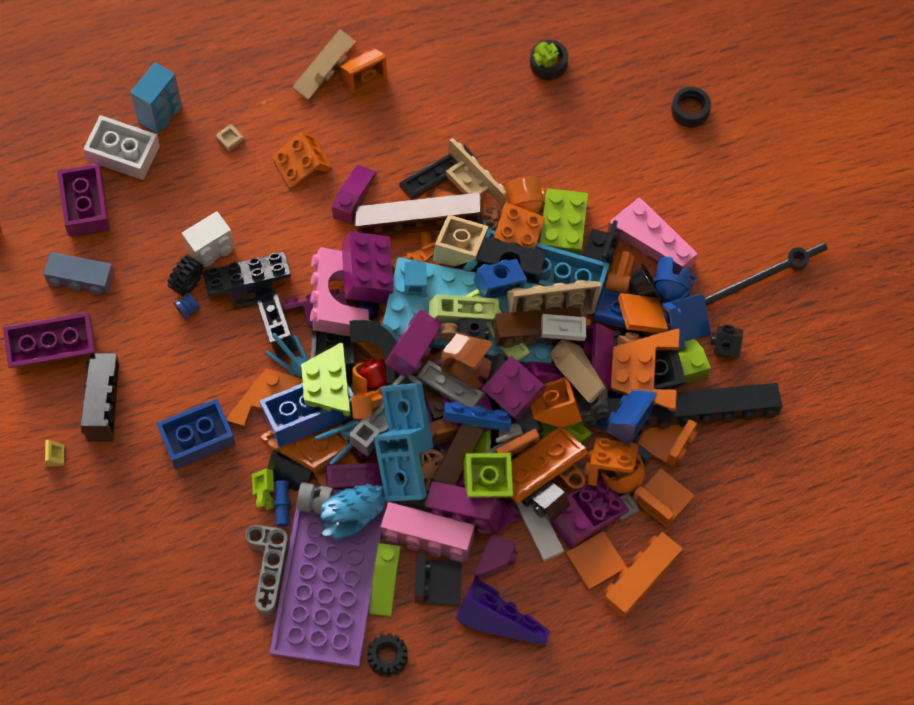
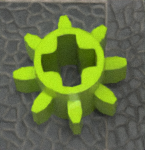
[533,42,559,67]

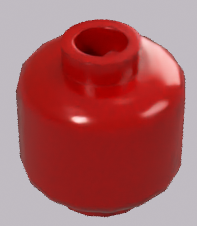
[359,357,389,391]

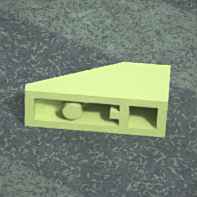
[429,294,499,324]

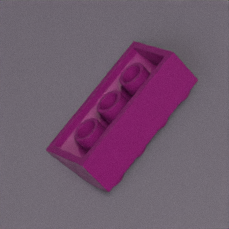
[3,312,95,369]

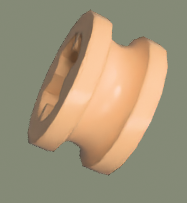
[439,323,459,341]

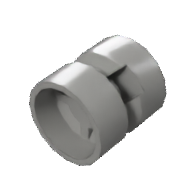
[297,482,333,515]

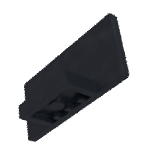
[203,252,291,309]

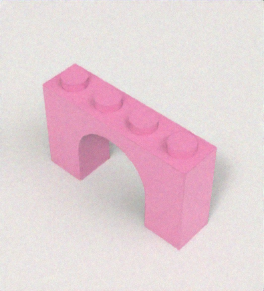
[310,247,369,336]

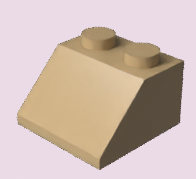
[433,215,488,267]

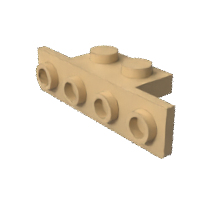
[293,30,356,100]
[446,138,507,206]

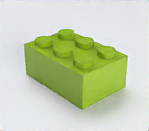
[540,188,588,255]

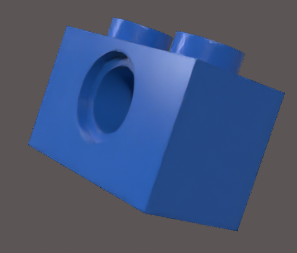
[474,259,527,298]

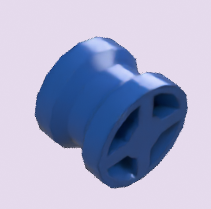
[173,293,200,319]

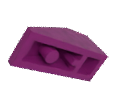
[332,164,376,224]

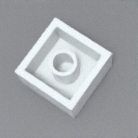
[182,211,235,267]

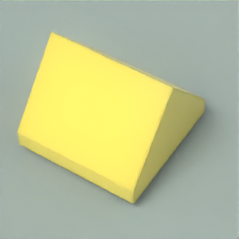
[45,440,64,467]

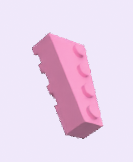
[608,197,698,275]

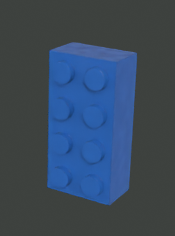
[260,383,354,447]

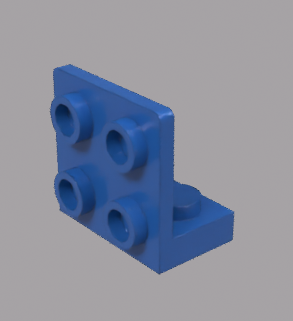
[662,294,711,349]

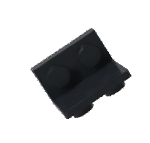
[583,220,620,269]
[415,553,462,606]

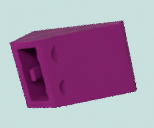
[551,477,629,549]

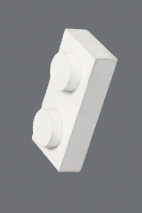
[541,314,586,341]

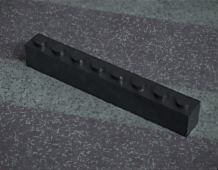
[607,383,782,431]

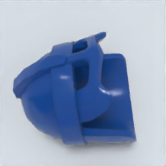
[654,257,697,302]

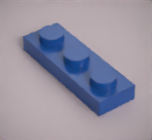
[444,402,511,431]

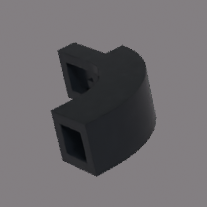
[349,320,401,383]

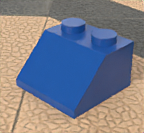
[606,390,657,445]

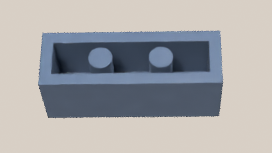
[44,252,114,295]

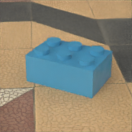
[130,62,182,134]

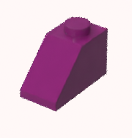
[474,534,518,581]

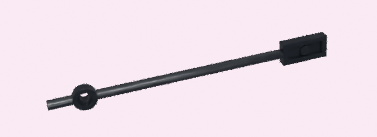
[613,242,828,347]

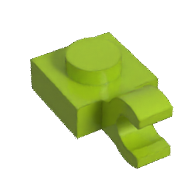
[252,468,274,510]

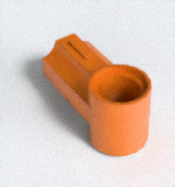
[606,251,635,294]
[351,391,383,419]

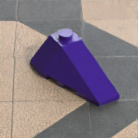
[456,578,550,645]

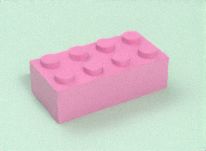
[381,502,475,563]

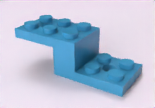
[374,383,434,502]

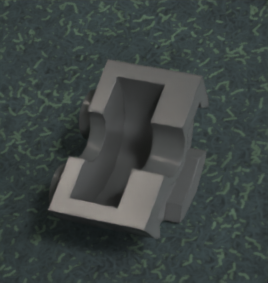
[576,382,610,426]

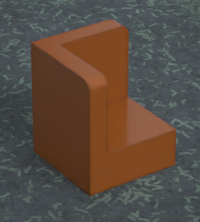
[429,418,457,446]

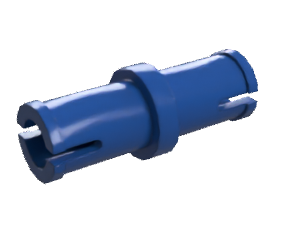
[273,481,291,527]

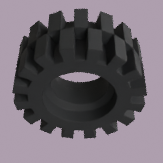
[167,255,204,296]
[367,633,408,677]

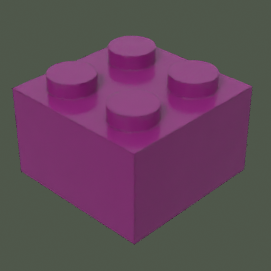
[482,356,548,421]

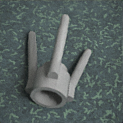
[473,423,522,453]

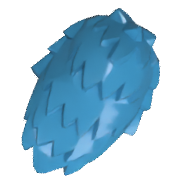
[321,484,385,539]

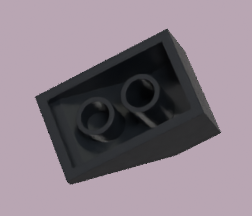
[311,325,355,383]
[621,350,686,397]

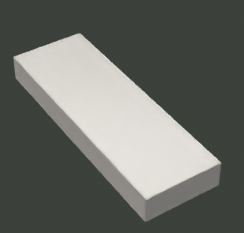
[515,502,564,562]

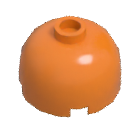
[600,454,645,494]

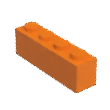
[604,532,683,619]

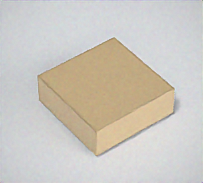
[215,124,245,152]

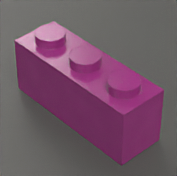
[385,308,442,378]

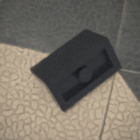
[267,450,314,491]

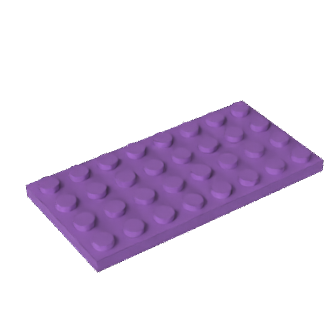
[270,484,387,668]

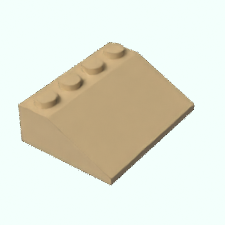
[506,280,601,315]

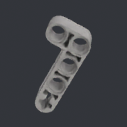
[246,525,289,617]

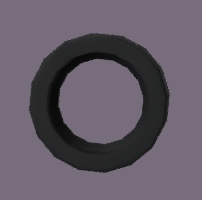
[530,39,568,80]
[671,86,711,127]

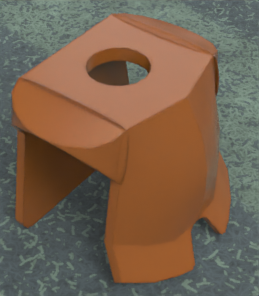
[441,332,492,389]

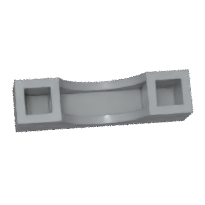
[349,374,422,457]

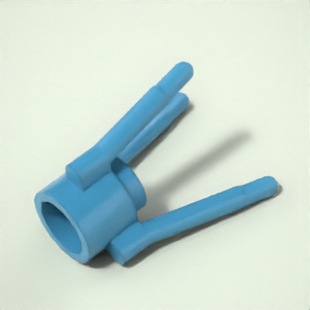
[266,333,310,378]
[315,419,359,465]

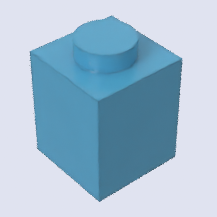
[404,260,427,295]

